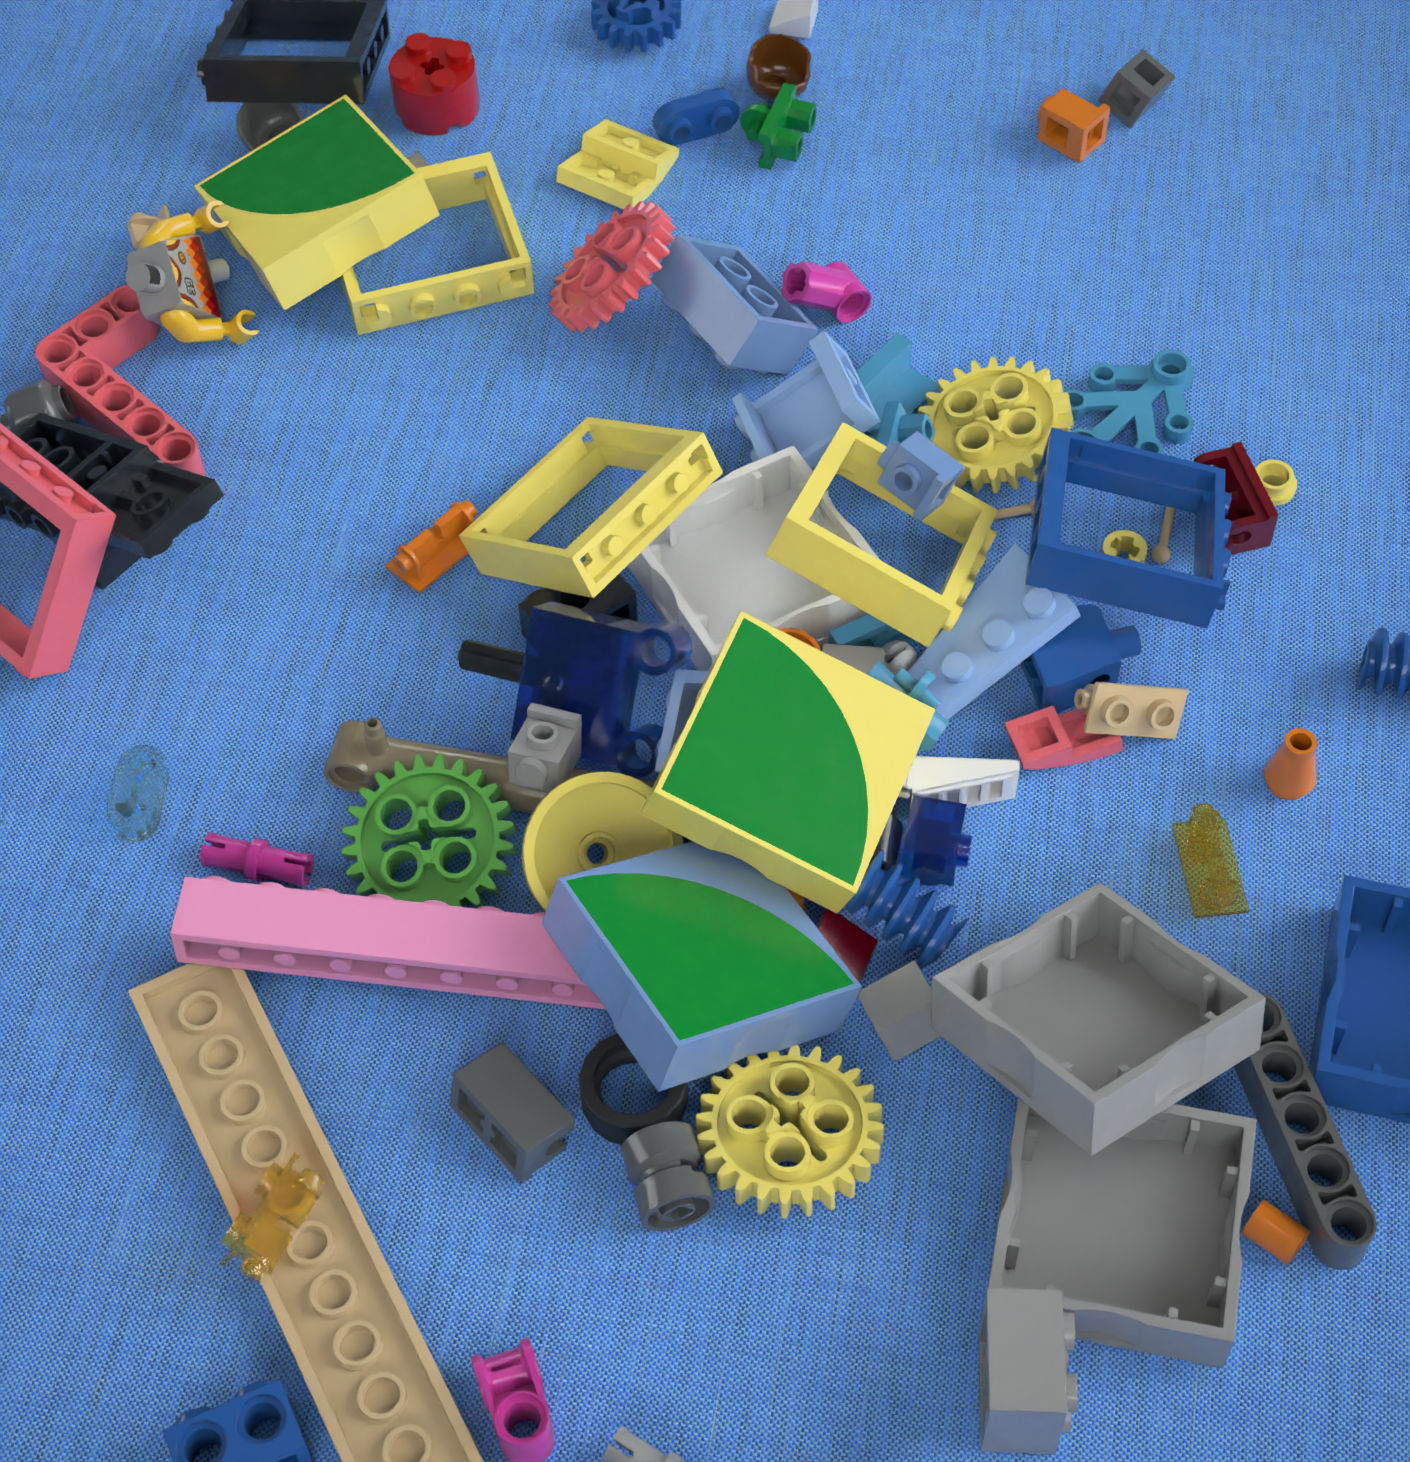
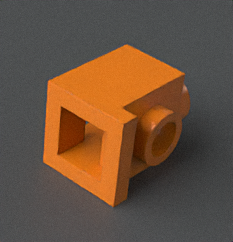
[1037,88,1110,163]

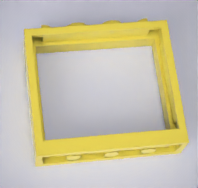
[340,152,535,335]
[458,417,723,598]
[765,422,998,648]

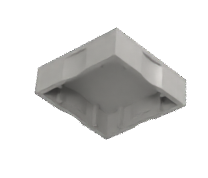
[932,883,1266,1156]
[987,1098,1257,1368]

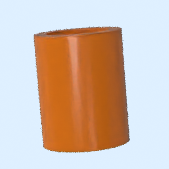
[1242,1199,1311,1265]

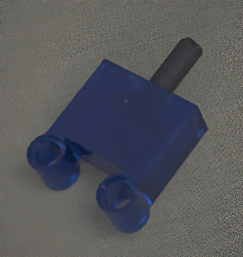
[457,601,692,778]

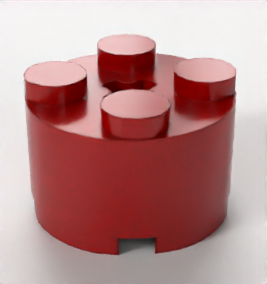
[388,33,480,136]

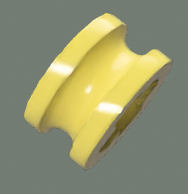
[1102,530,1148,563]

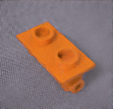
[385,500,478,594]

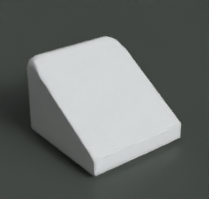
[769,0,818,39]

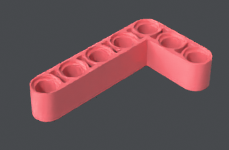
[35,284,206,476]

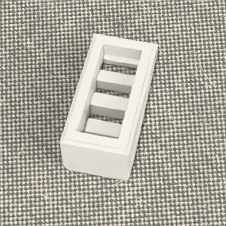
[909,756,1020,817]

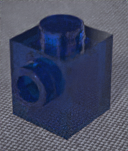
[900,795,973,886]

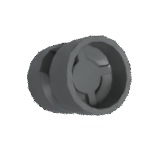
[621,1121,715,1231]

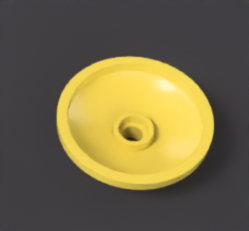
[522,772,683,912]

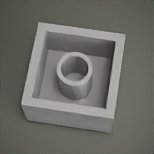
[978,1288,1078,1454]

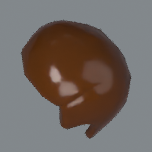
[746,34,811,102]

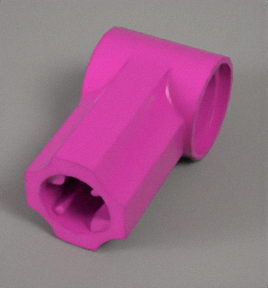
[781,261,872,323]

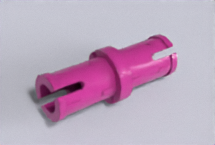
[200,832,314,888]

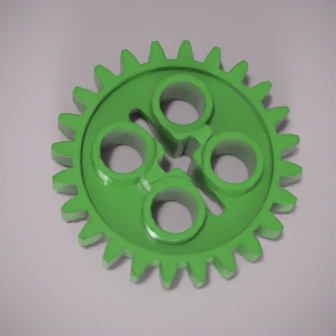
[341,754,517,908]

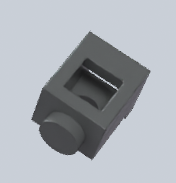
[1098,49,1176,129]

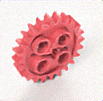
[549,201,675,333]

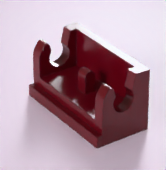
[1194,442,1278,555]

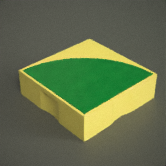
[194,94,440,311]
[640,611,936,913]

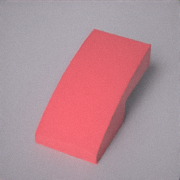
[1004,706,1123,769]

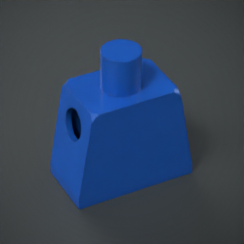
[1020,604,1141,713]

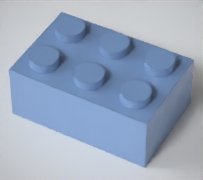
[650,234,819,375]

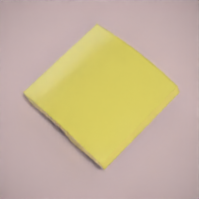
[556,119,680,210]

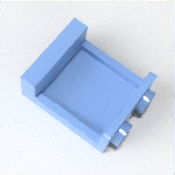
[732,331,880,468]

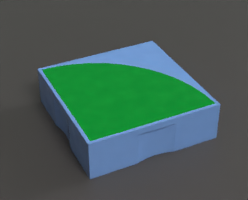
[542,841,862,1092]

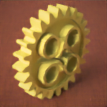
[918,356,1074,494]
[696,1045,884,1218]

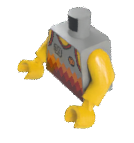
[126,201,259,345]

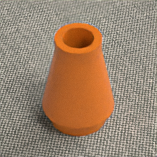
[1264,728,1317,800]

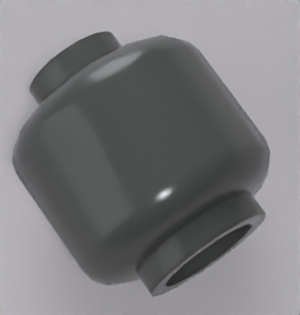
[0,379,77,433]

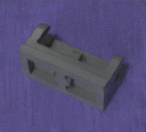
[450,1042,575,1183]

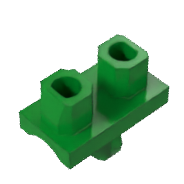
[739,83,816,170]

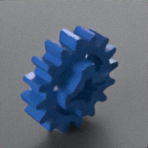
[591,0,682,52]

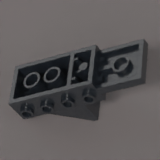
[0,413,224,590]

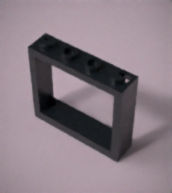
[197,0,390,104]

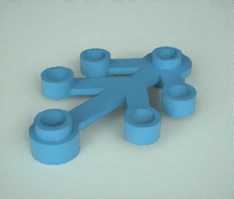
[1064,350,1194,454]

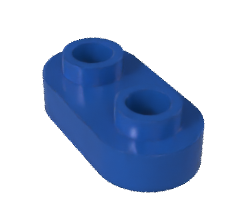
[652,88,740,146]

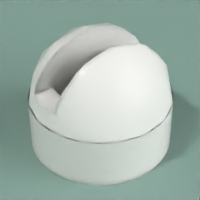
[882,640,917,675]

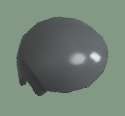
[237,102,305,151]

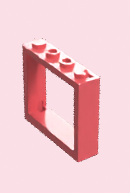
[0,423,116,679]

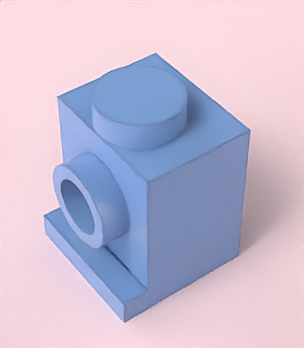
[877,431,965,521]

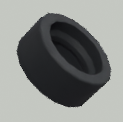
[579,1033,688,1145]

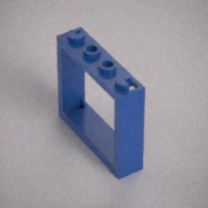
[1025,427,1232,629]

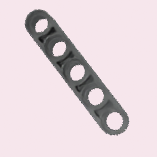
[1234,992,1377,1270]

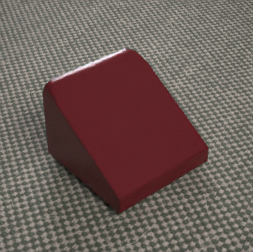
[817,909,878,983]

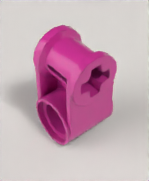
[470,1337,555,1462]

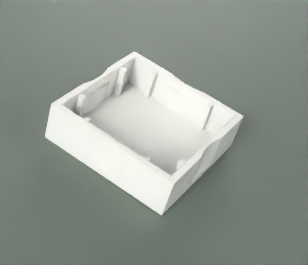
[627,446,880,671]

